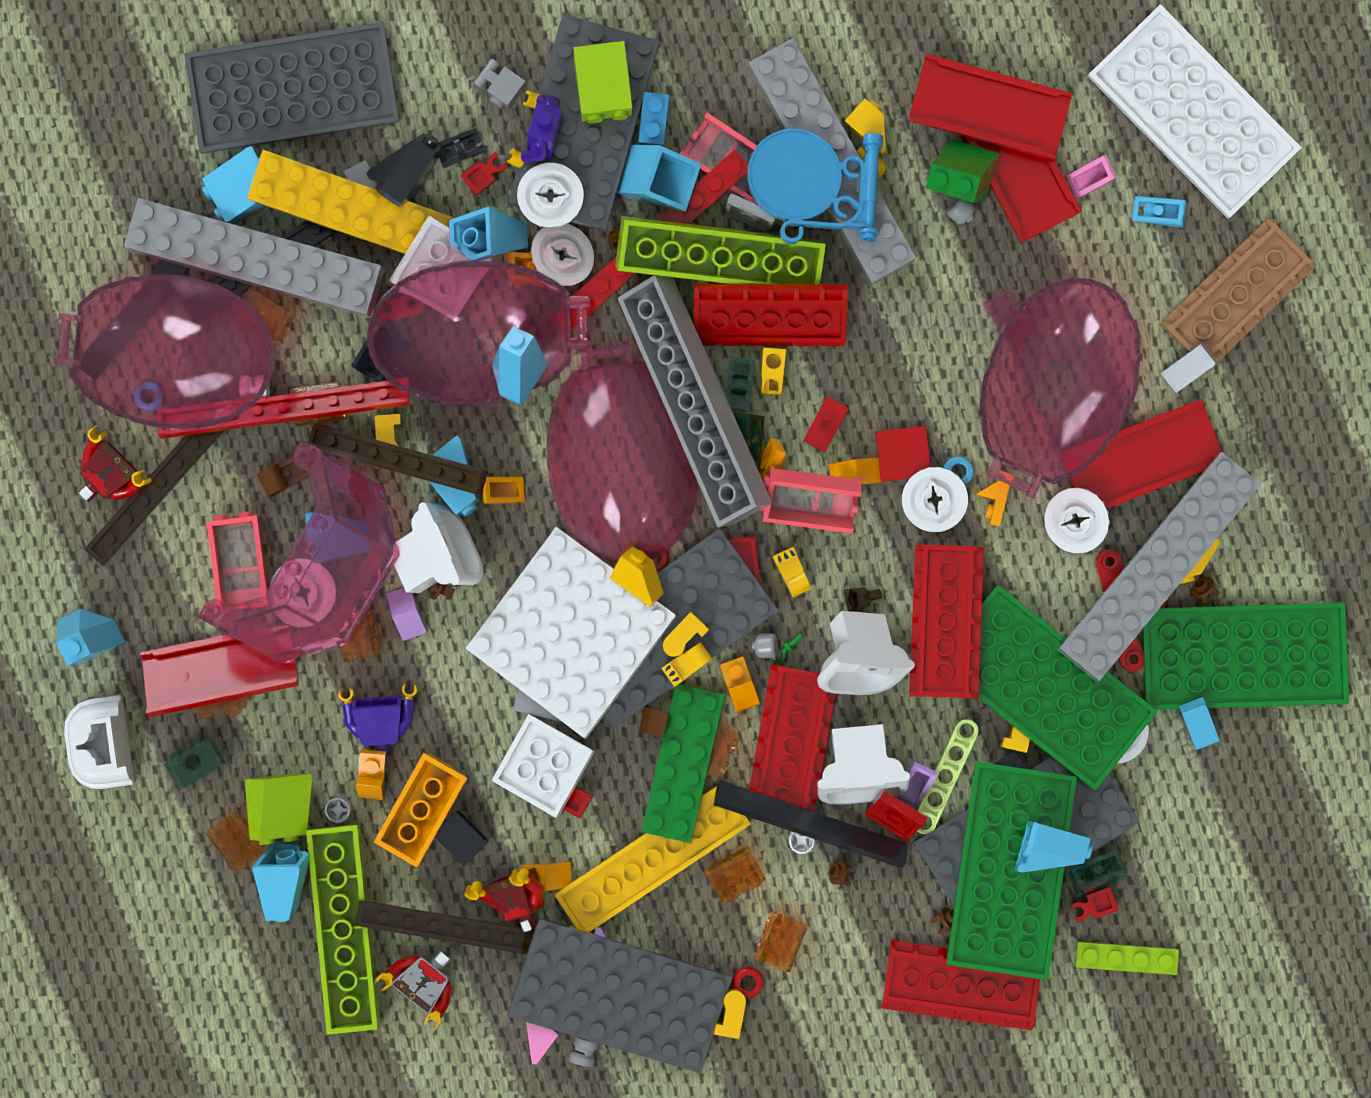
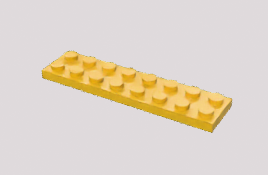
[246,150,454,254]
[554,786,751,932]

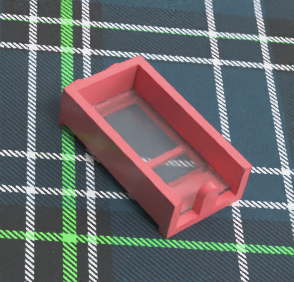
[680,113,757,204]
[760,466,861,533]
[207,511,272,613]

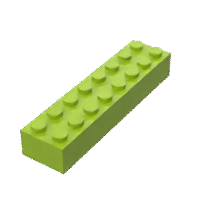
[615,216,826,284]
[306,823,381,1035]

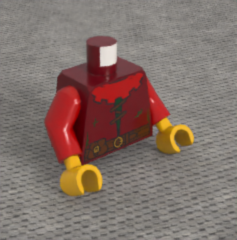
[79,425,151,502]
[465,867,545,932]

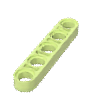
[917,719,978,834]

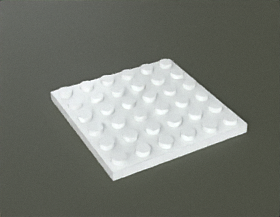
[466,527,677,739]

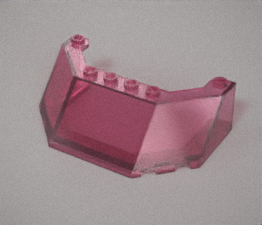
[198,439,400,664]

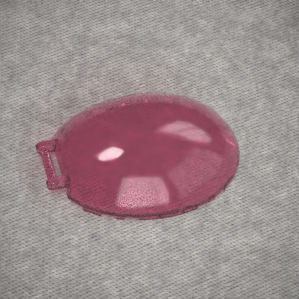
[367,260,590,406]
[54,275,275,429]
[979,278,1143,499]
[546,341,698,564]

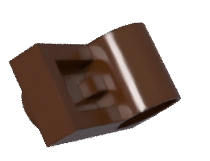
[257,452,314,498]

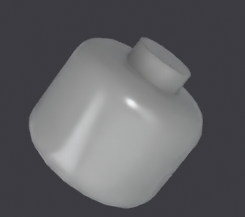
[947,198,975,225]
[752,633,778,658]

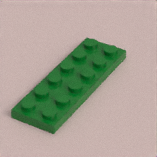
[641,684,726,844]

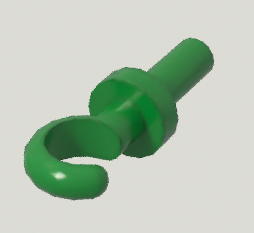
[772,633,804,663]

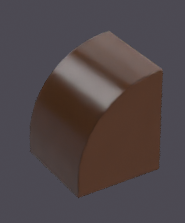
[639,706,669,738]

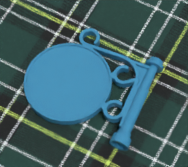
[747,129,883,244]

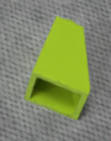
[573,41,632,124]
[245,774,312,845]

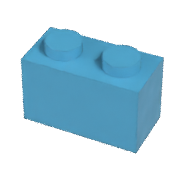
[639,92,669,147]

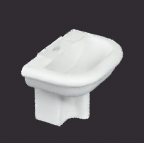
[387,502,483,593]
[817,611,915,695]
[64,695,134,789]
[817,724,910,805]

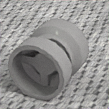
[325,796,353,823]
[569,1036,599,1067]

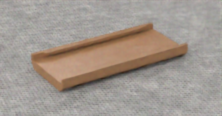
[1159,219,1315,373]

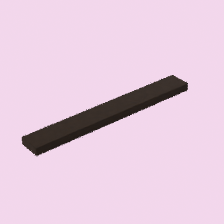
[84,398,225,566]
[307,423,488,496]
[355,900,535,954]

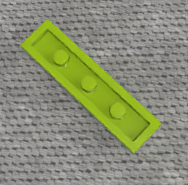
[1075,941,1179,975]

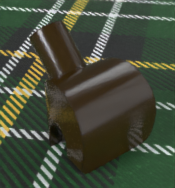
[843,587,882,612]

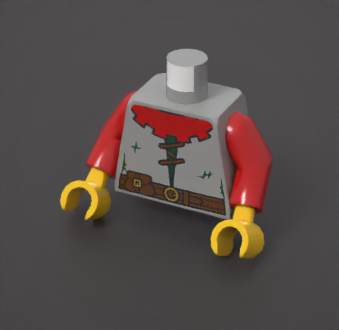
[374,950,452,1030]

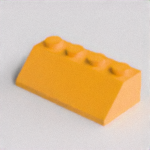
[374,753,468,868]

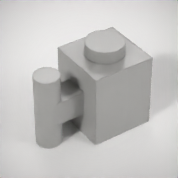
[474,59,526,110]

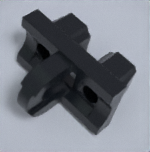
[439,128,485,169]

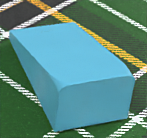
[1132,196,1187,228]
[1179,697,1220,750]

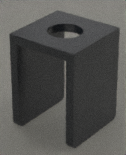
[435,811,489,867]

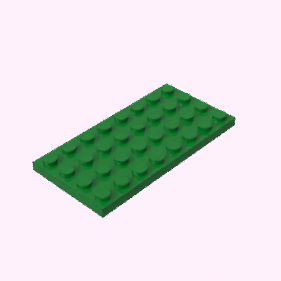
[979,585,1158,791]
[1142,603,1349,710]
[946,761,1077,980]

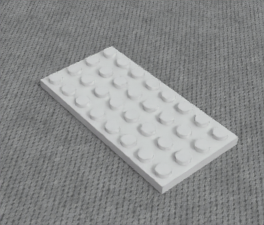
[1088,4,1302,219]

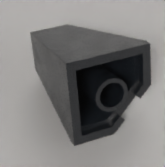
[366,133,444,208]

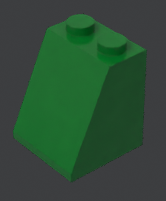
[925,140,1000,203]

